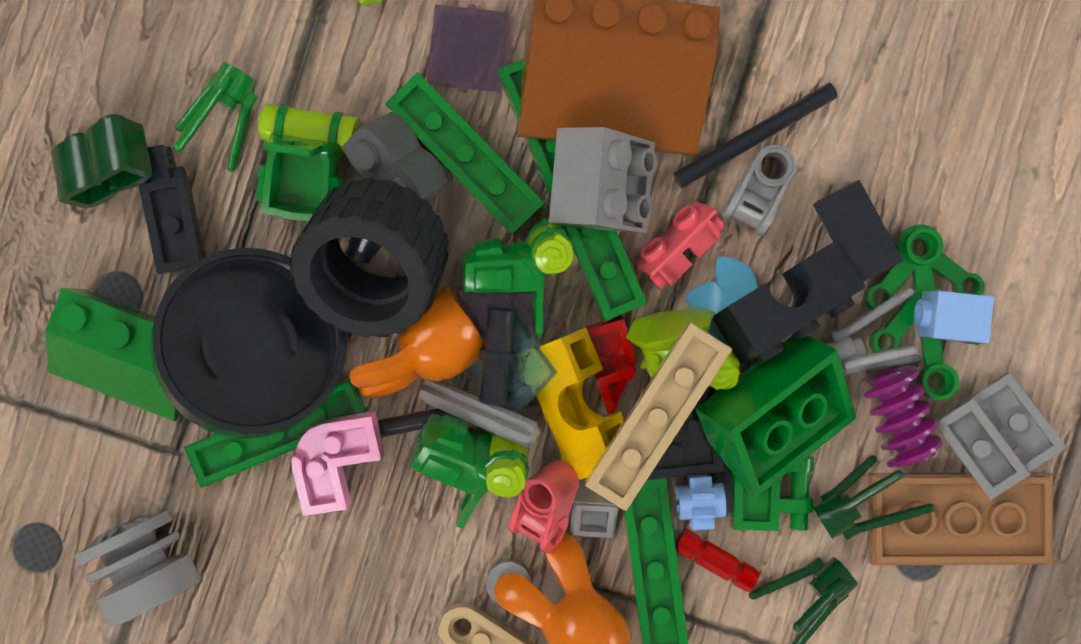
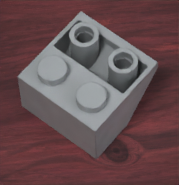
[549,127,656,234]

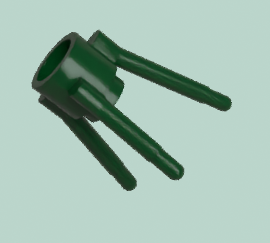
[813,455,935,540]
[749,557,858,644]

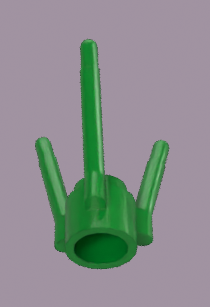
[173,62,258,172]

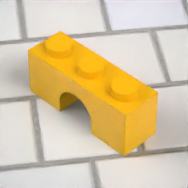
[520,327,624,480]

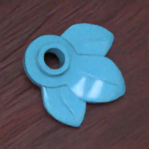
[685,257,758,346]

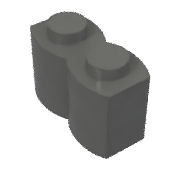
[343,112,449,202]

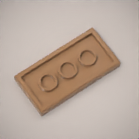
[868,472,1053,565]

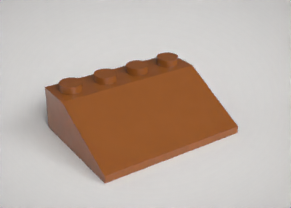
[517,0,720,156]

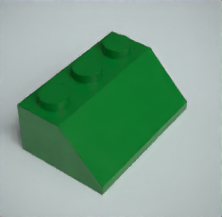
[45,288,180,421]
[695,335,856,498]

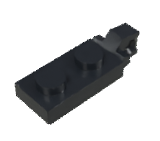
[138,145,205,274]

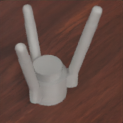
[826,287,922,376]

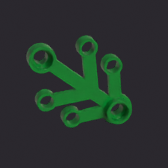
[863,224,984,400]

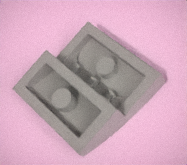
[936,372,1067,500]

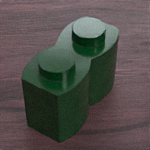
[51,114,153,209]

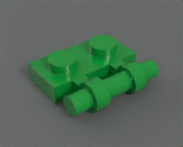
[730,455,814,531]

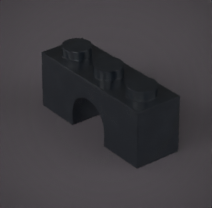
[713,241,866,364]

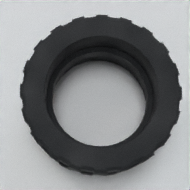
[290,178,449,338]

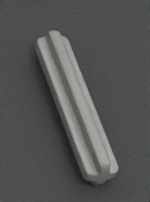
[419,380,540,448]

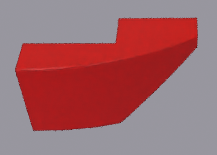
[579,315,637,414]

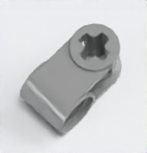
[720,145,796,237]

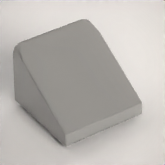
[570,480,618,539]

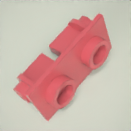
[633,201,725,290]

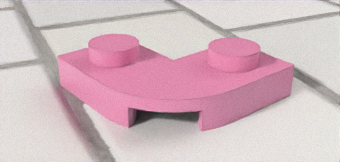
[292,411,385,516]

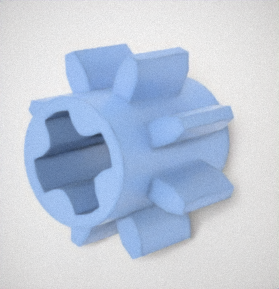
[675,473,726,531]

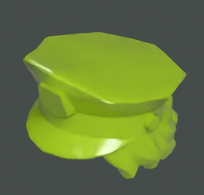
[626,307,741,390]

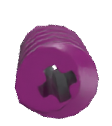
[861,366,943,467]

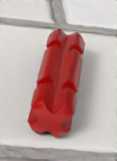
[675,529,760,592]

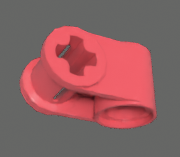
[508,460,579,554]

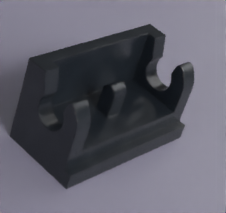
[812,180,903,282]

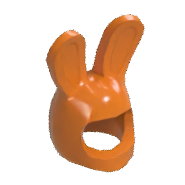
[349,286,485,398]
[494,533,632,644]

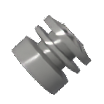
[74,510,201,628]

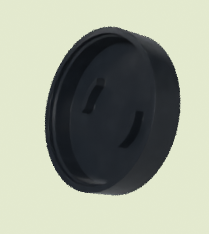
[150,248,347,438]

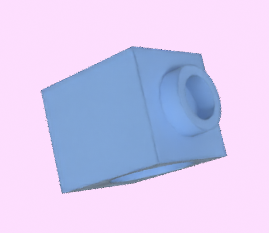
[914,291,995,343]

